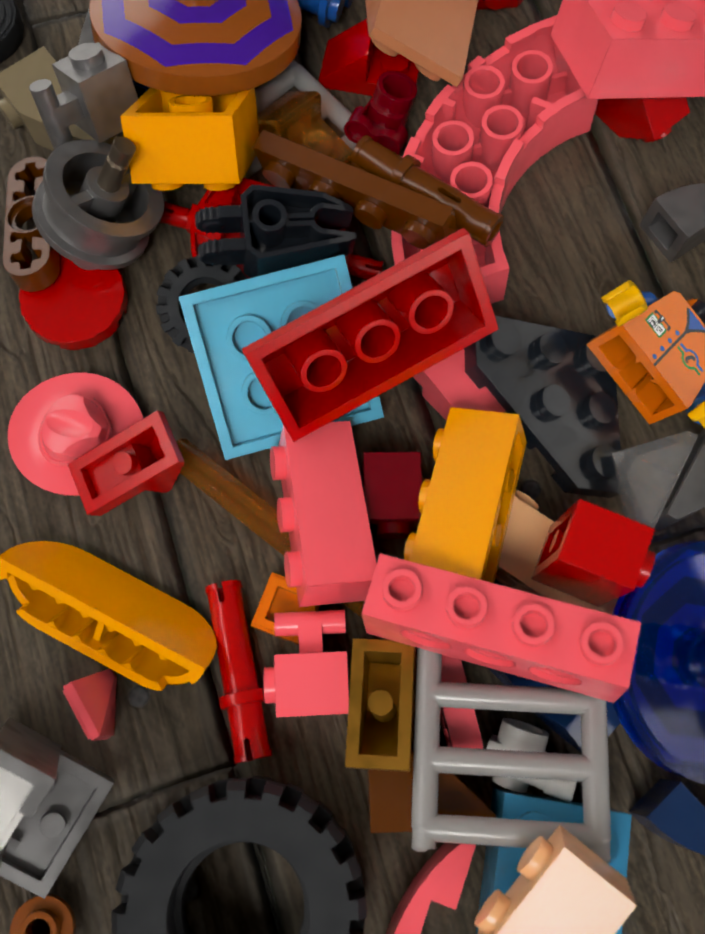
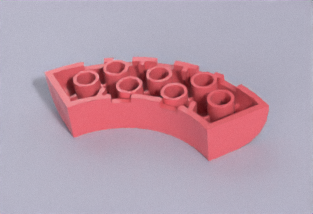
[391,15,598,304]

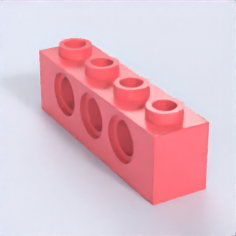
[361,553,641,703]

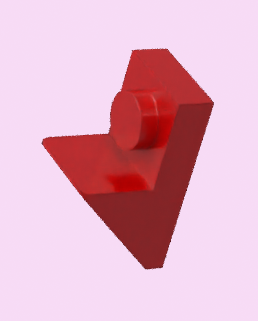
[318,18,419,96]
[68,410,185,516]

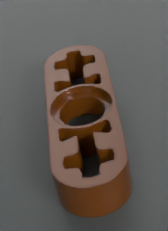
[3,156,60,292]

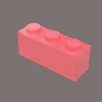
[270,421,377,607]

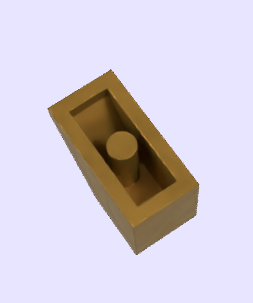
[345,638,417,772]

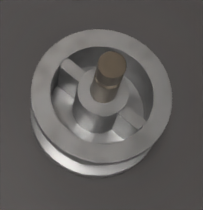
[32,137,164,270]

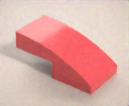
[386,843,476,934]

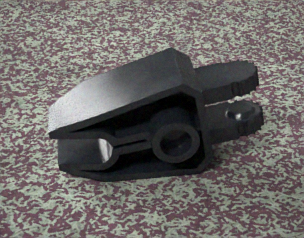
[195,184,357,278]

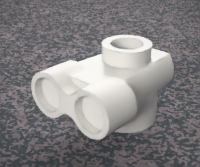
[486,718,577,803]

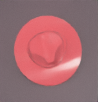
[7,372,144,496]

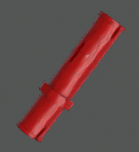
[205,580,273,764]

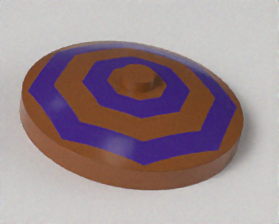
[89,0,302,96]

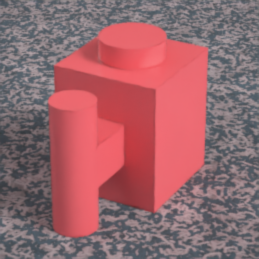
[264,610,349,717]

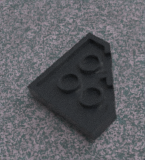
[464,316,624,498]

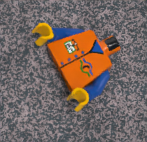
[586,280,705,429]

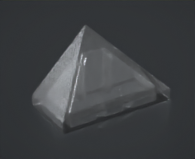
[611,431,698,528]

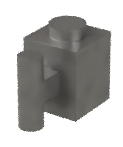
[29,42,138,150]

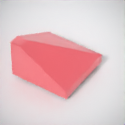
[63,668,117,741]

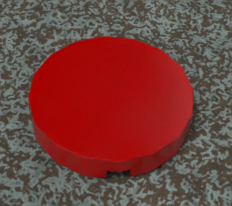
[19,254,129,351]

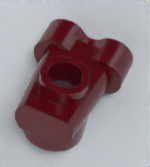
[344,71,417,155]

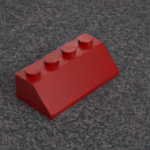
[241,228,499,442]

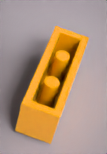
[404,407,527,583]

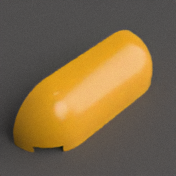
[0,541,216,691]

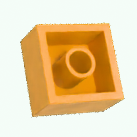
[120,87,259,191]

